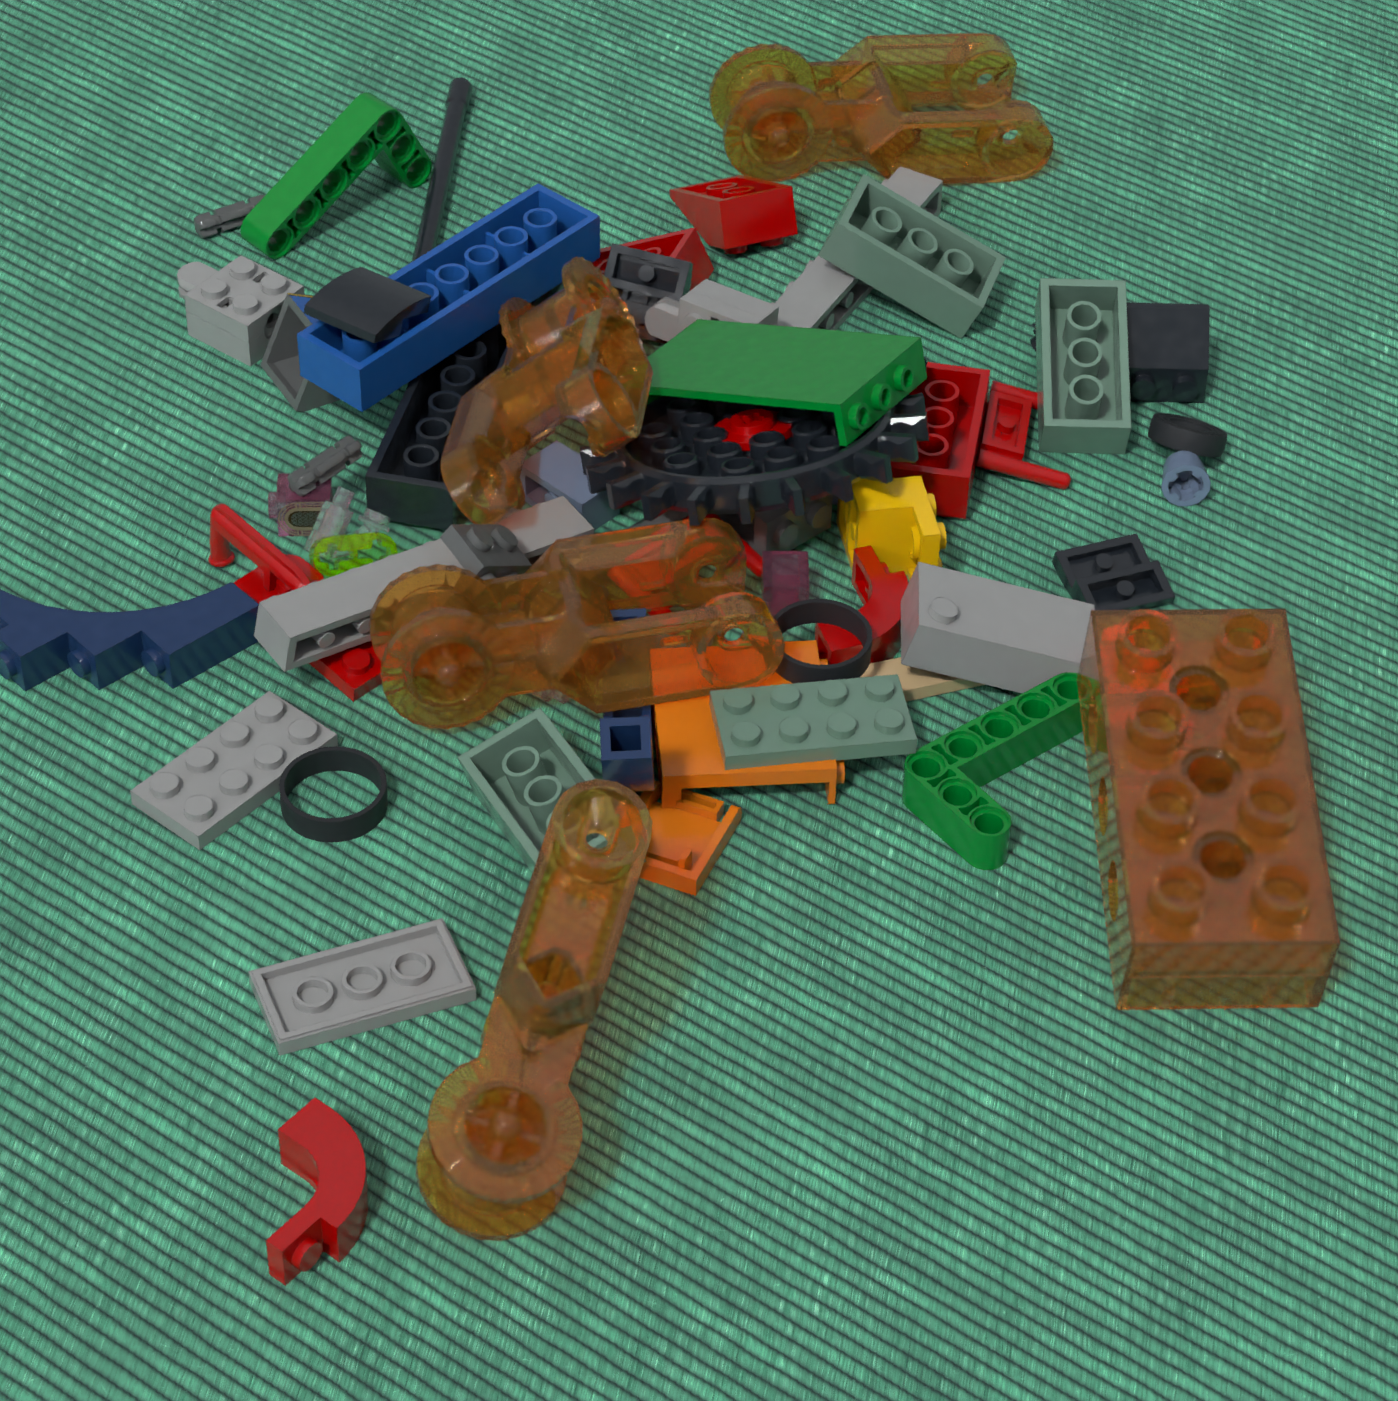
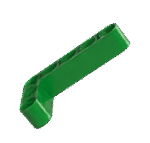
[240,92,432,259]
[902,672,1093,870]

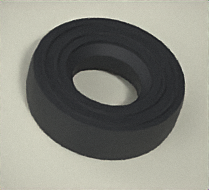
[1148,413,1227,457]

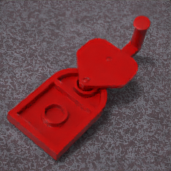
[208,503,424,702]

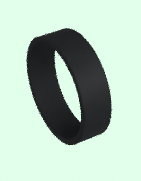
[768,599,872,683]
[279,746,388,843]

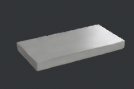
[248,918,476,1056]

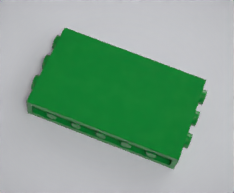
[613,319,927,446]

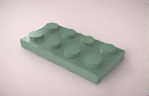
[709,674,917,770]

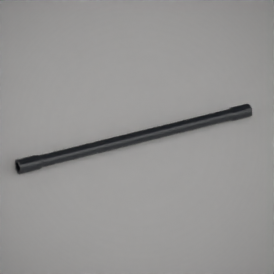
[411,78,473,262]

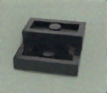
[596,243,693,344]
[304,267,431,343]
[1052,533,1175,620]

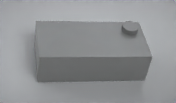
[901,562,1099,693]

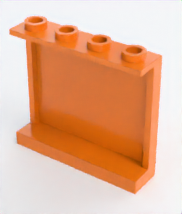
[648,640,845,809]

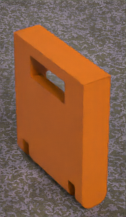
[626,780,742,896]

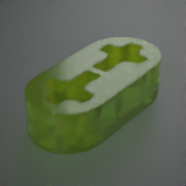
[309,531,398,577]

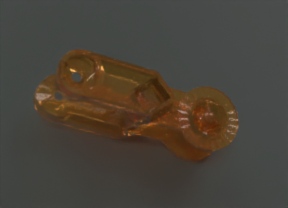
[708,33,1053,184]
[440,256,654,524]
[369,518,785,730]
[416,779,652,1241]

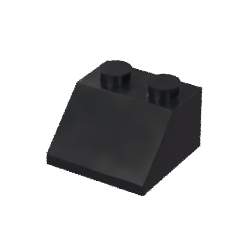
[1127,302,1210,403]

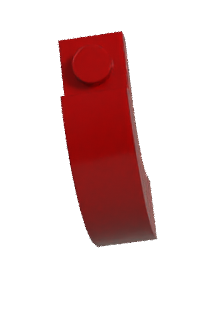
[815,545,909,665]
[266,1097,368,1286]

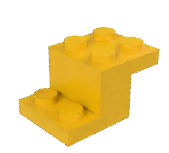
[837,476,947,581]

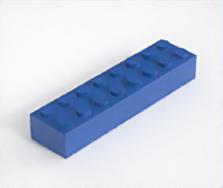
[297,184,600,412]

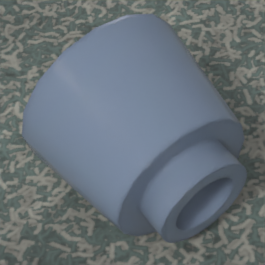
[1161,451,1211,506]

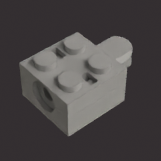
[177,255,304,367]
[645,279,779,342]

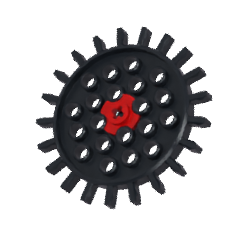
[580,393,930,526]

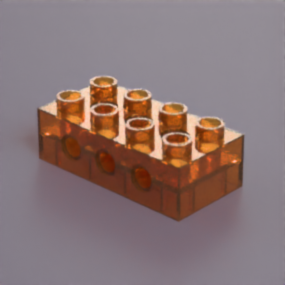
[1077,608,1340,1010]

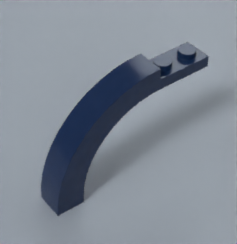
[599,608,655,793]

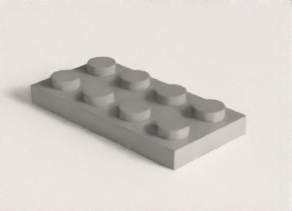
[130,691,338,850]

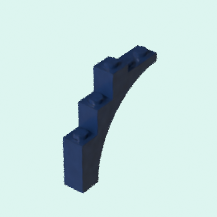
[0,582,259,692]

